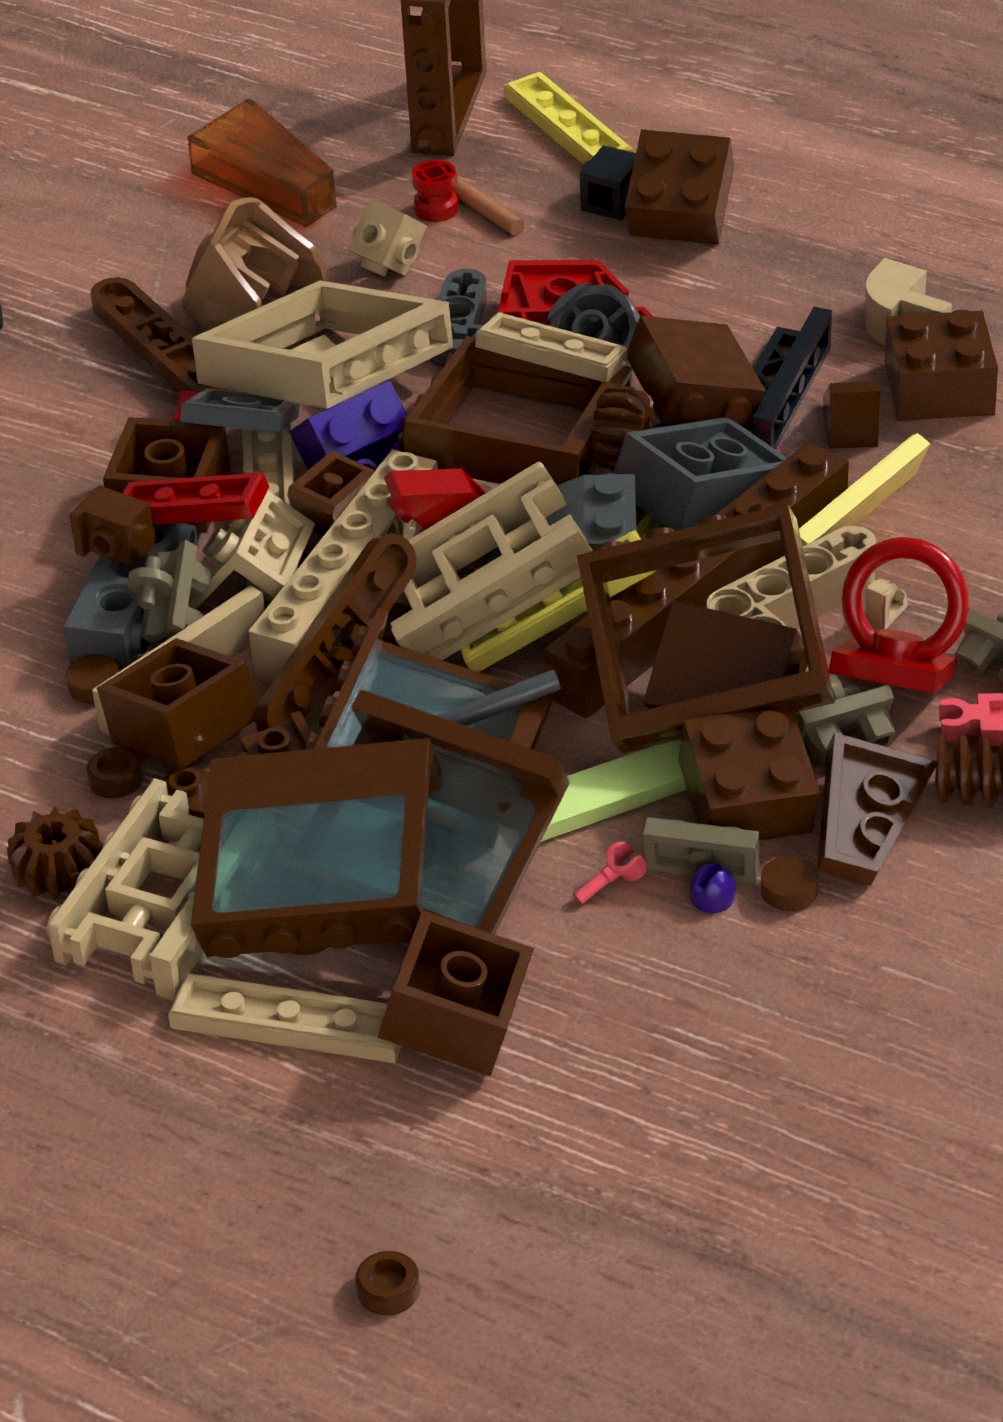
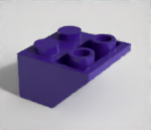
[289,380,408,471]

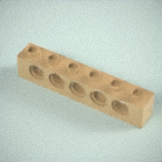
[248,449,438,684]

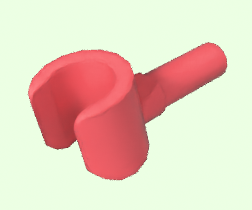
[573,842,648,905]

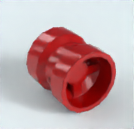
[412,160,459,222]

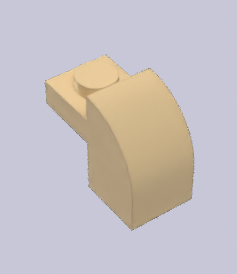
[864,257,952,346]

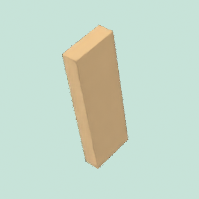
[475,312,628,383]

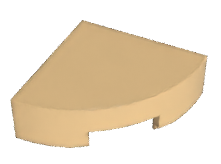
[865,579,908,631]

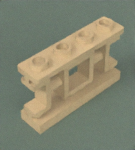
[390,462,592,660]
[47,778,279,1001]

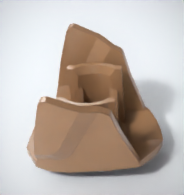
[183,197,328,331]

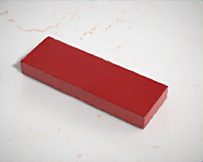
[122,473,269,525]

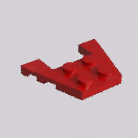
[497,260,653,326]

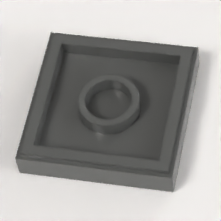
[180,388,300,433]

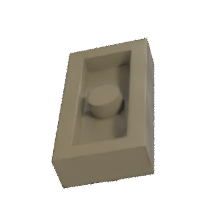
[643,817,760,885]

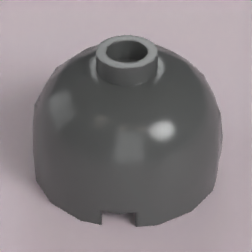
[547,283,640,367]

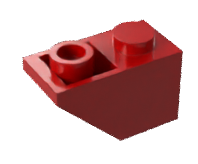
[384,468,487,533]

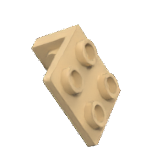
[188,490,315,609]

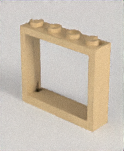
[192,280,453,409]

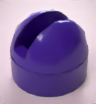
[690,862,735,913]

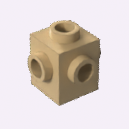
[348,199,427,277]

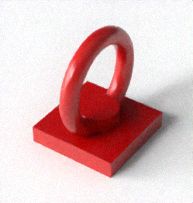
[829,537,969,694]

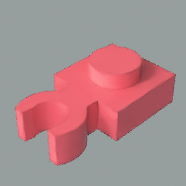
[939,693,1003,746]

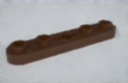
[90,277,233,392]
[255,533,416,732]

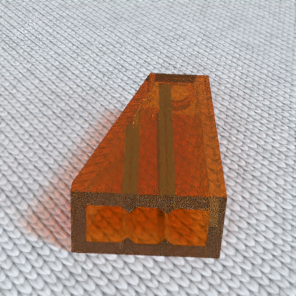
[187,98,337,227]

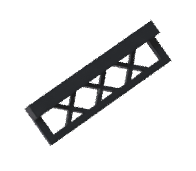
[751,307,832,450]

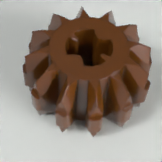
[590,386,655,471]
[7,806,103,900]

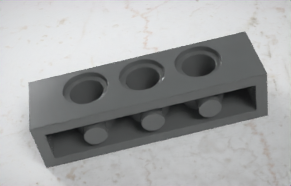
[64,523,197,672]

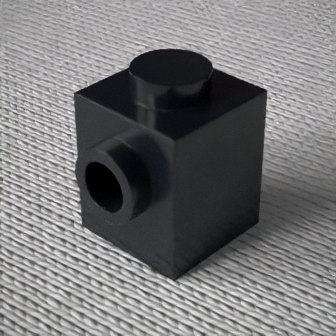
[580,145,636,220]

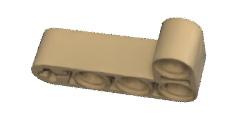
[707,526,876,628]

